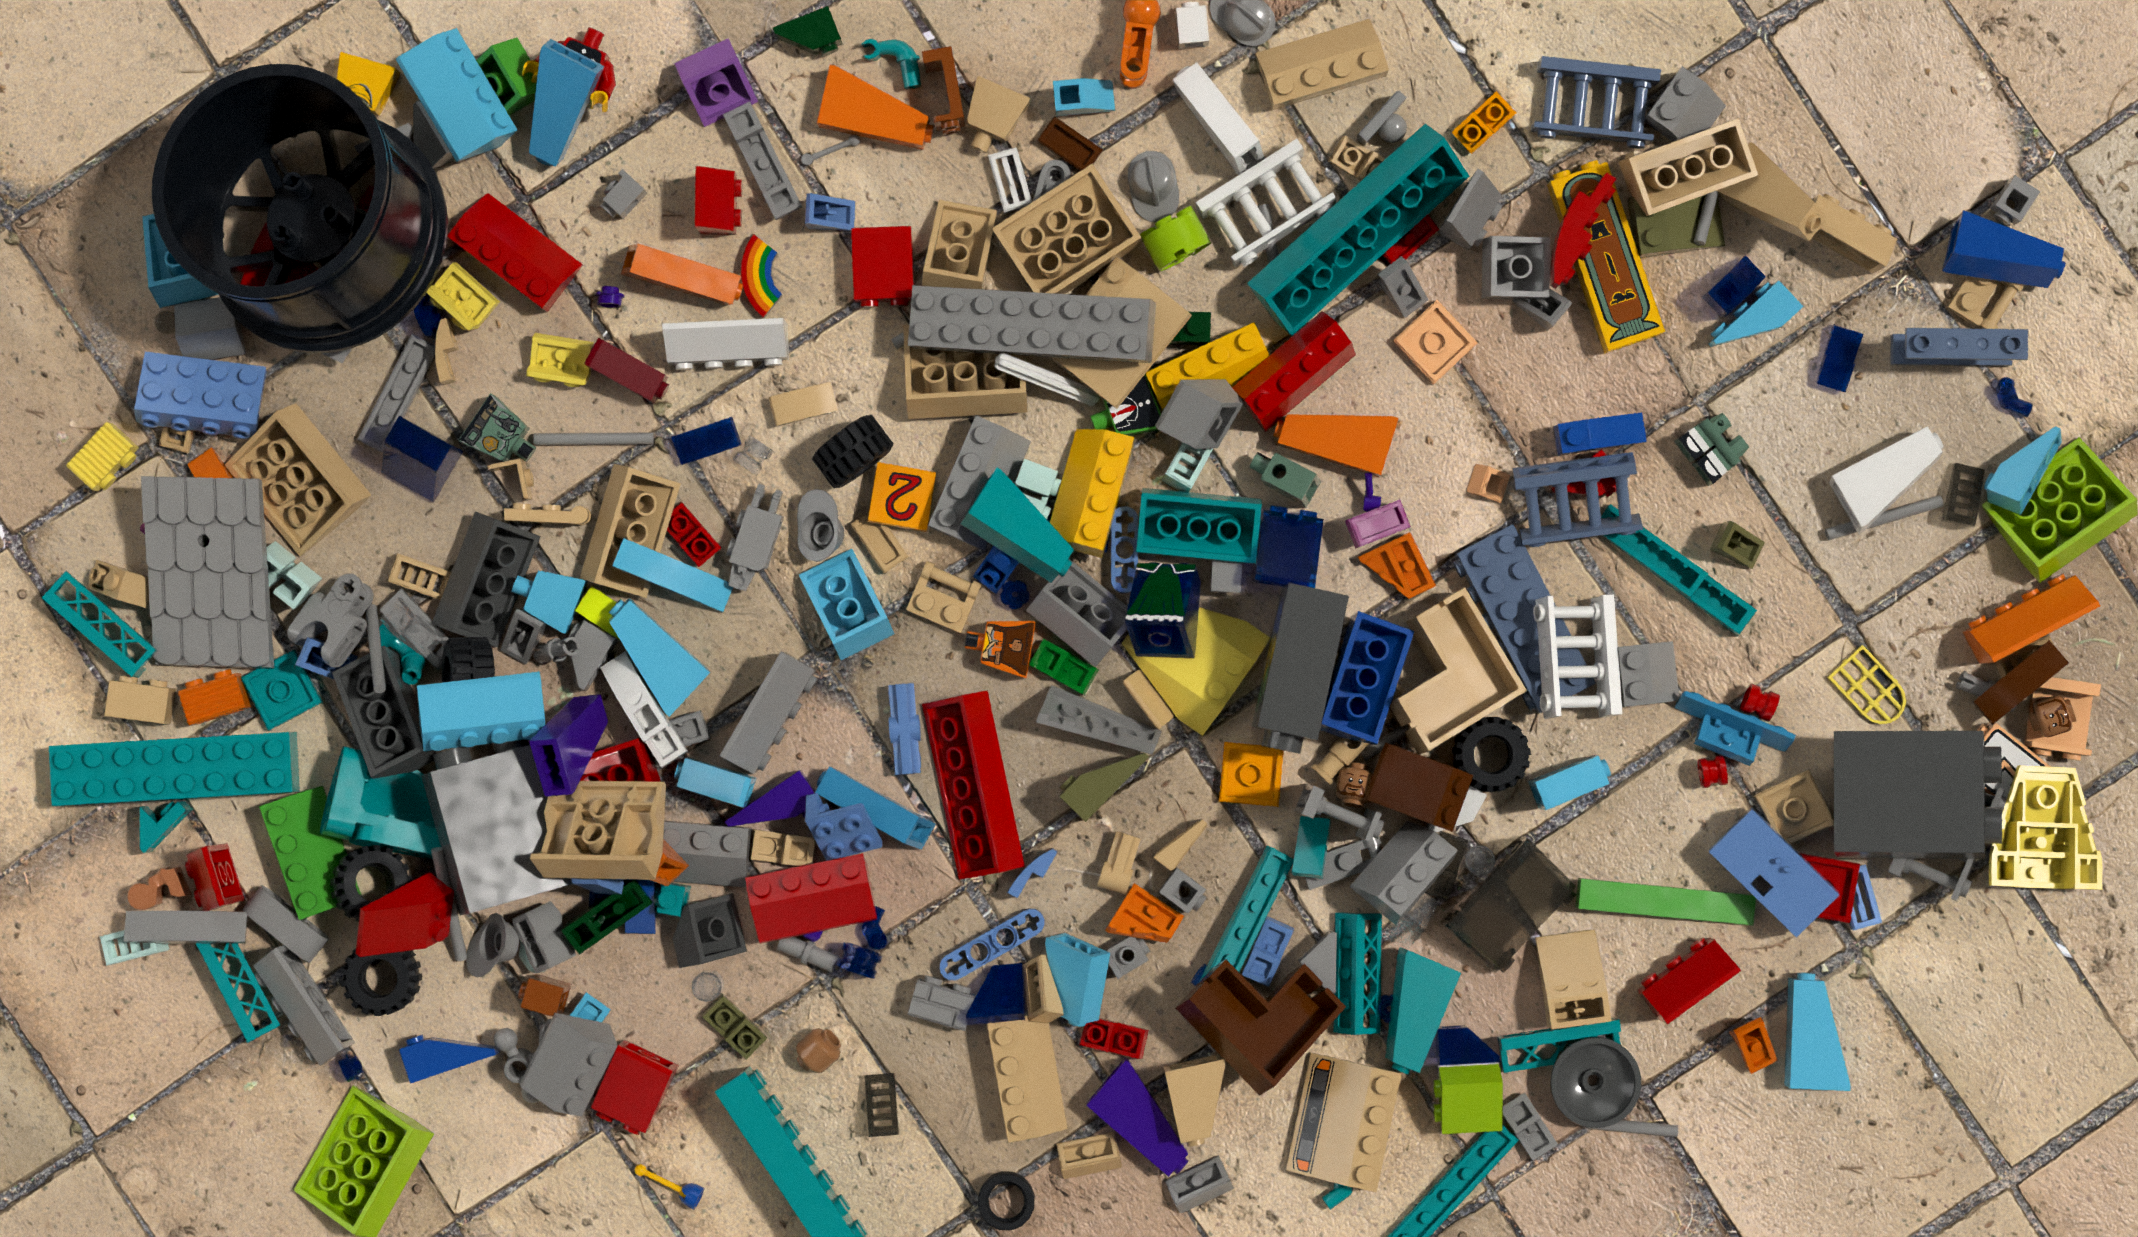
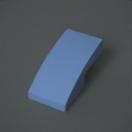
[1007,848,1058,898]
[1242,916,1294,987]

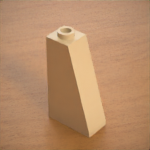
[1717,142,1827,241]

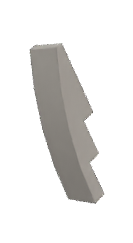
[124,911,248,944]

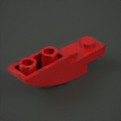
[1550,172,1616,289]

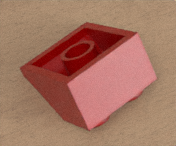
[695,166,742,235]

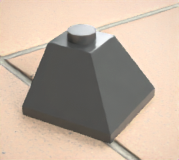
[413,101,455,168]
[673,893,747,968]

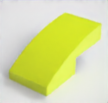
[575,586,620,640]

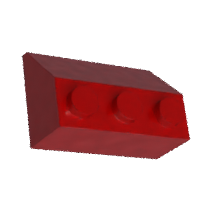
[1637,937,1741,1024]

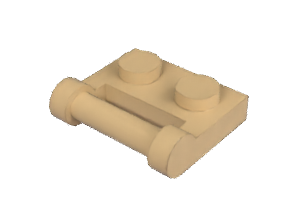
[1946,276,2025,329]
[906,561,982,633]

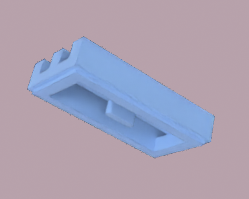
[1849,864,1882,931]

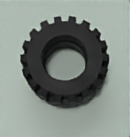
[812,414,894,488]
[442,637,495,683]
[1452,717,1531,792]
[330,845,412,922]
[341,948,422,1016]

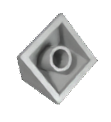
[174,297,246,360]

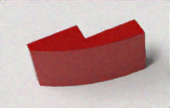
[667,502,722,567]
[1080,1018,1149,1059]

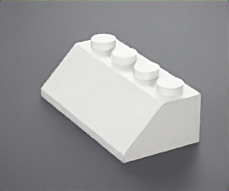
[662,318,789,370]

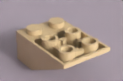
[1535,929,1612,1029]

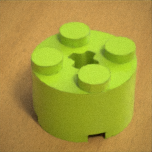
[1140,206,1211,271]

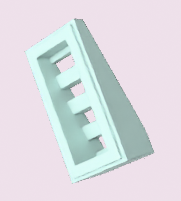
[1162,442,1213,492]
[100,930,169,966]

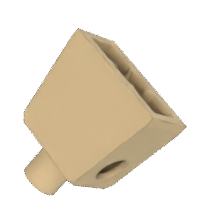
[966,76,1031,153]

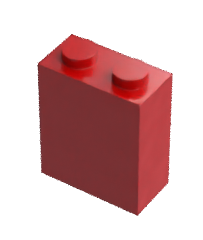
[851,226,914,308]

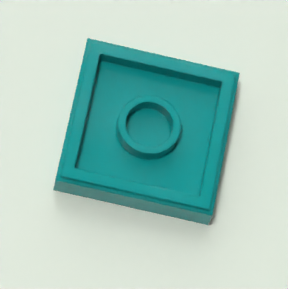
[241,650,323,731]

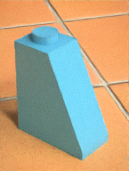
[1528,755,1611,810]
[674,757,757,808]
[1045,933,1110,1027]

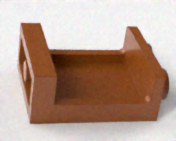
[922,46,966,135]

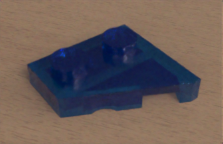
[966,963,1025,1025]

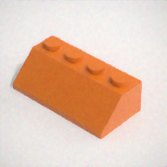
[1963,573,2100,664]

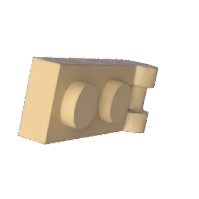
[504,503,592,525]

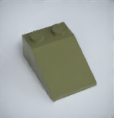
[1627,195,1725,258]
[1059,752,1149,822]

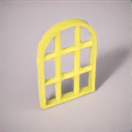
[1827,645,1906,724]

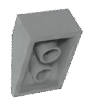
[1438,169,1502,250]

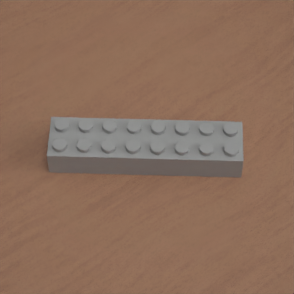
[908,285,1156,363]

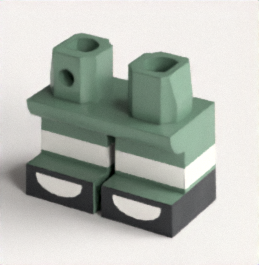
[1674,413,1749,486]

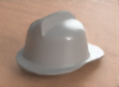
[1210,0,1276,46]
[1128,151,1179,222]
[797,489,844,562]
[466,913,520,978]

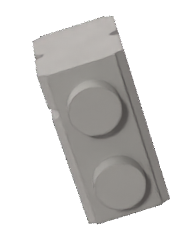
[907,975,976,1031]

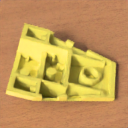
[1121,598,1270,736]
[1989,765,2102,890]

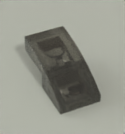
[1425,831,1468,901]

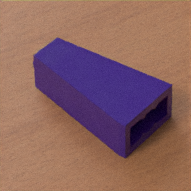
[529,694,608,796]
[1086,1057,1188,1177]

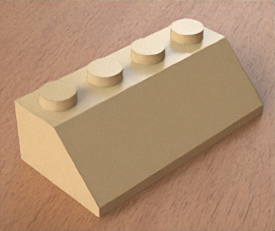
[1255,19,1389,111]
[1619,118,1758,216]
[580,464,681,598]
[987,1013,1068,1143]

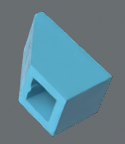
[1053,78,1115,117]

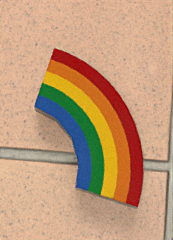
[741,234,783,318]

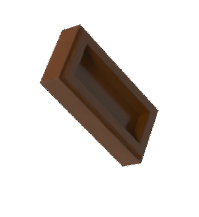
[1037,116,1103,171]

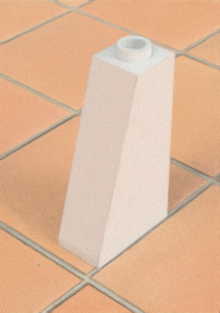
[1173,62,1265,175]
[1829,426,1943,534]

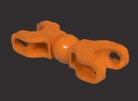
[1120,0,1161,89]

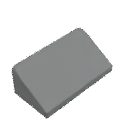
[1165,1156,1234,1213]

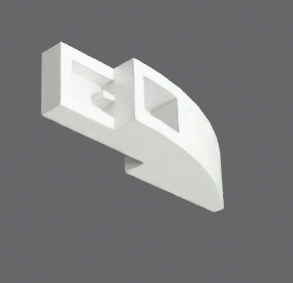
[600,651,688,768]

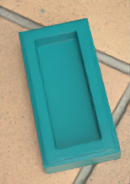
[1292,816,1331,879]

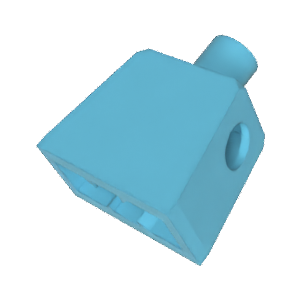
[511,570,588,634]

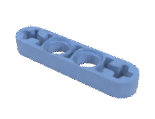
[940,908,1045,981]

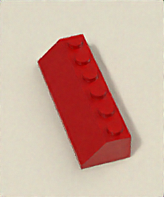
[922,690,1025,880]

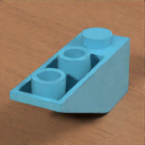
[1708,281,1803,347]

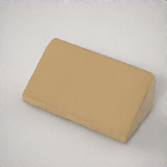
[1122,669,1174,729]
[1056,1132,1122,1179]

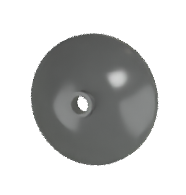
[1550,1037,1641,1128]

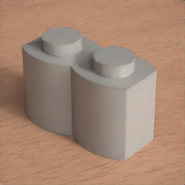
[513,901,576,974]

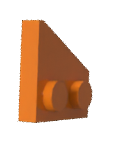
[1358,532,1437,599]
[1105,883,1184,943]

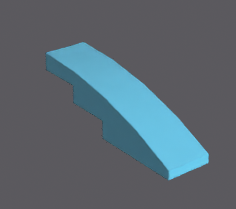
[612,538,733,612]

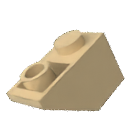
[87,560,149,608]

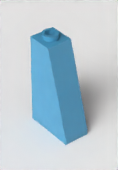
[529,39,605,167]
[815,766,936,850]

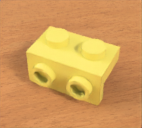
[427,262,500,331]
[526,333,594,387]

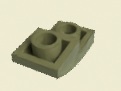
[702,993,767,1060]

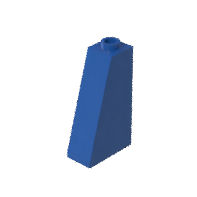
[1942,210,2066,288]

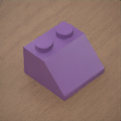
[674,38,758,127]

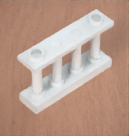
[1196,139,1336,268]
[1533,595,1622,719]

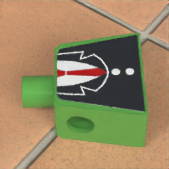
[1090,375,1161,436]

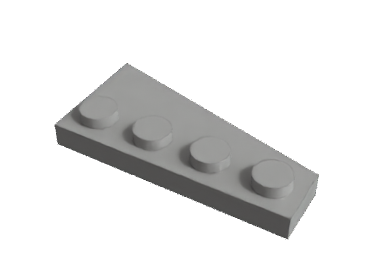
[1036,685,1162,754]

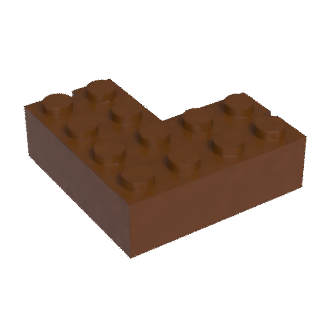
[1175,959,1346,1096]

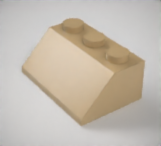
[1812,194,1897,273]

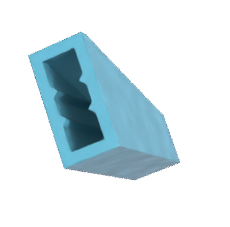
[609,598,710,717]
[1784,973,1851,1091]

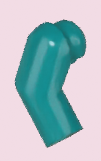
[1322,1183,1353,1210]

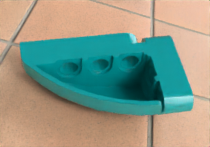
[320,746,441,860]

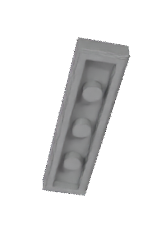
[357,334,435,454]

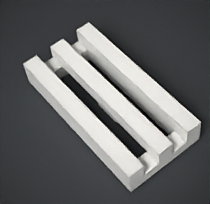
[988,147,1032,214]

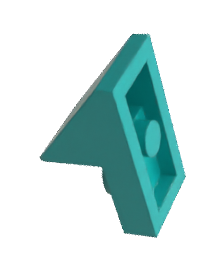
[140,801,193,853]

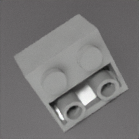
[1155,379,1244,449]

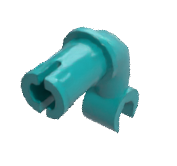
[861,39,921,90]
[379,623,425,685]

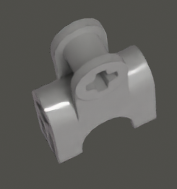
[287,574,374,667]

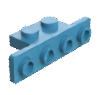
[1675,691,1796,766]

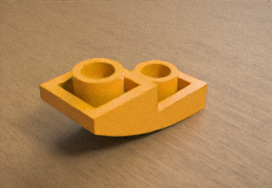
[1452,91,1517,154]

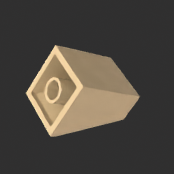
[1163,1054,1225,1147]

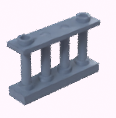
[1531,56,1661,149]
[1890,328,2028,366]
[1512,452,1643,547]

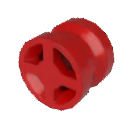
[1697,756,1728,788]

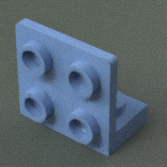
[805,793,882,861]

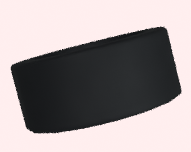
[978,1171,1035,1230]

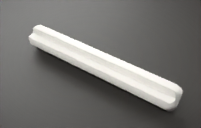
[995,353,1099,406]

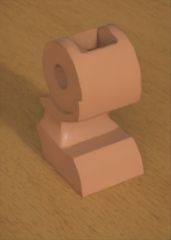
[127,867,192,910]

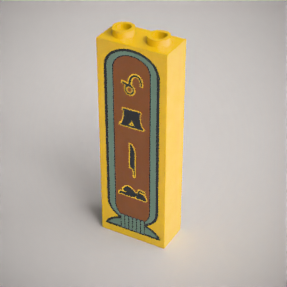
[1547,160,1665,354]

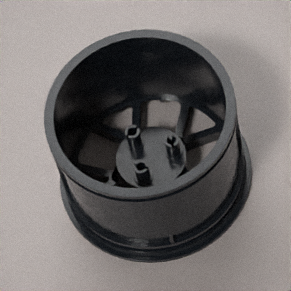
[152,64,448,353]

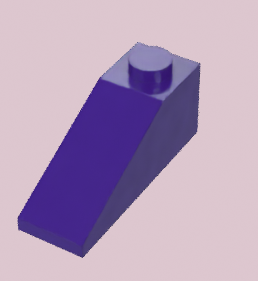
[725,770,822,827]

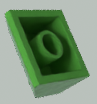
[476,37,537,116]

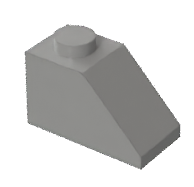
[569,620,619,690]

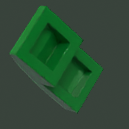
[1029,638,1099,696]

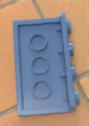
[134,352,267,439]

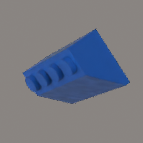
[1320,611,1415,745]

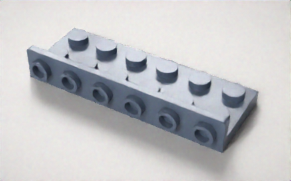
[1453,524,1596,714]

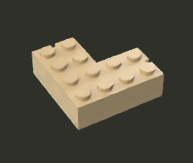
[1390,587,1527,755]

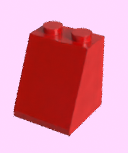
[591,1040,679,1135]

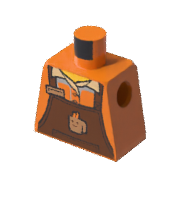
[965,621,1036,678]

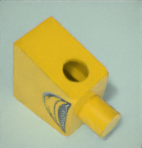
[337,52,401,116]

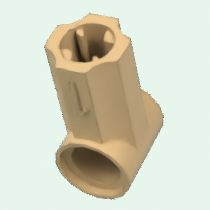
[1097,831,1141,895]

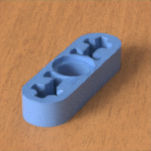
[1111,506,1138,593]

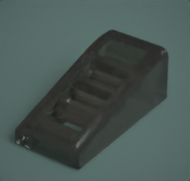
[1941,463,1985,528]
[865,1072,900,1137]

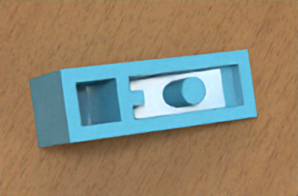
[1984,426,2062,515]

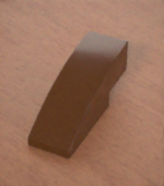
[1973,640,2069,725]

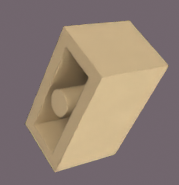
[104,675,176,724]

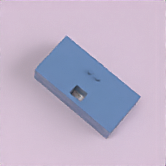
[1709,807,1839,937]

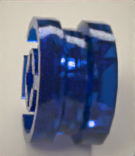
[836,942,883,979]

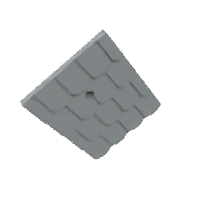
[141,476,274,669]

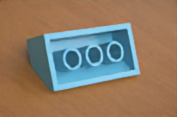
[395,28,517,162]
[417,672,545,751]

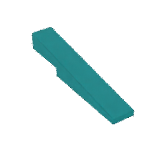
[1601,504,1757,636]

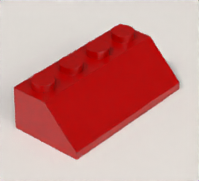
[447,193,583,312]
[1232,311,1356,432]
[745,853,878,944]

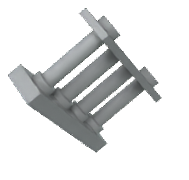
[1295,783,1384,842]
[1888,787,2007,902]

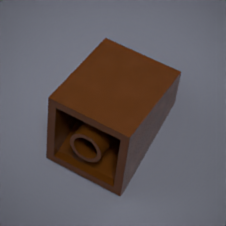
[1364,743,1474,832]

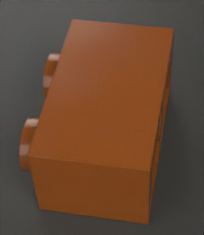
[518,974,572,1017]

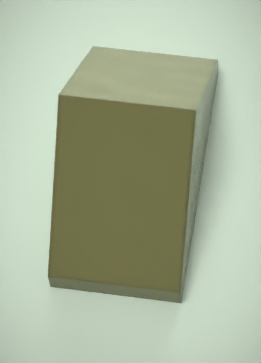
[1710,521,1765,569]

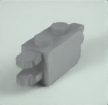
[726,484,784,591]

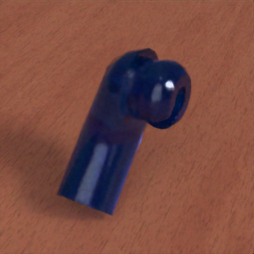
[1996,377,2033,417]
[861,905,888,950]

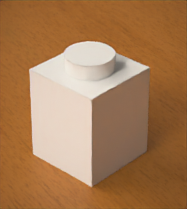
[1175,2,1209,49]

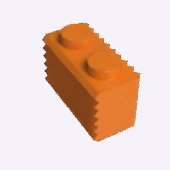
[178,669,251,726]

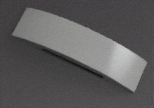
[723,101,802,220]

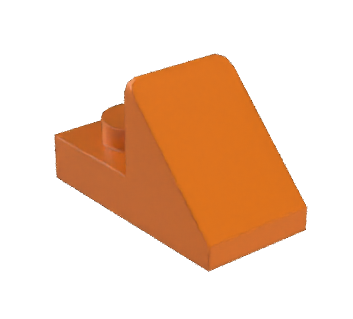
[1729,1017,1778,1074]

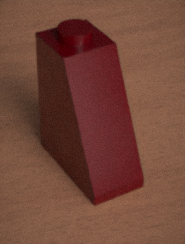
[584,338,669,403]

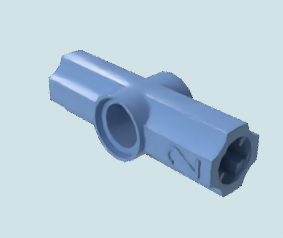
[888,683,921,775]

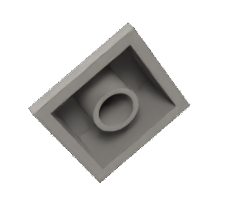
[1644,66,1726,142]
[1482,236,1550,299]
[1618,641,1679,707]

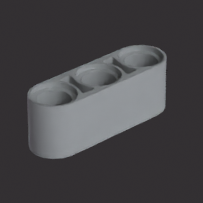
[242,885,329,963]

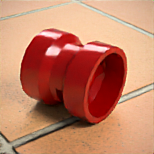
[1740,683,1780,722]

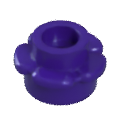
[595,286,625,308]

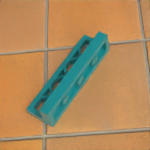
[42,571,157,678]
[1333,912,1382,1035]
[196,943,281,1043]
[1497,1017,1621,1073]

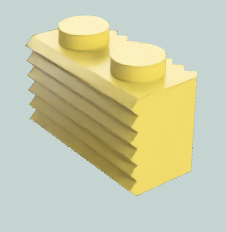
[66,422,139,492]

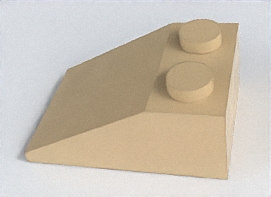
[922,200,997,289]

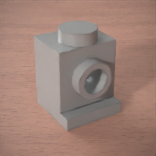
[600,169,647,219]
[1990,175,2040,225]
[1159,867,1207,913]
[1105,936,1151,979]

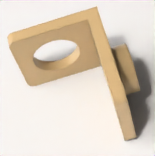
[487,458,534,500]

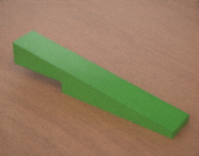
[1575,878,1756,925]

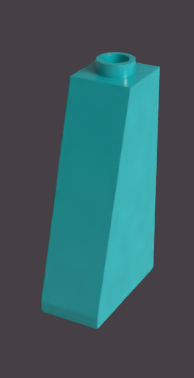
[960,467,1074,583]
[1385,947,1461,1074]

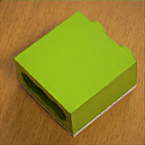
[1433,1062,1503,1134]

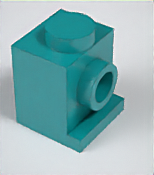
[654,882,691,917]

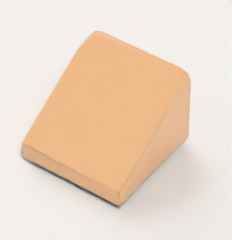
[1467,464,1510,503]

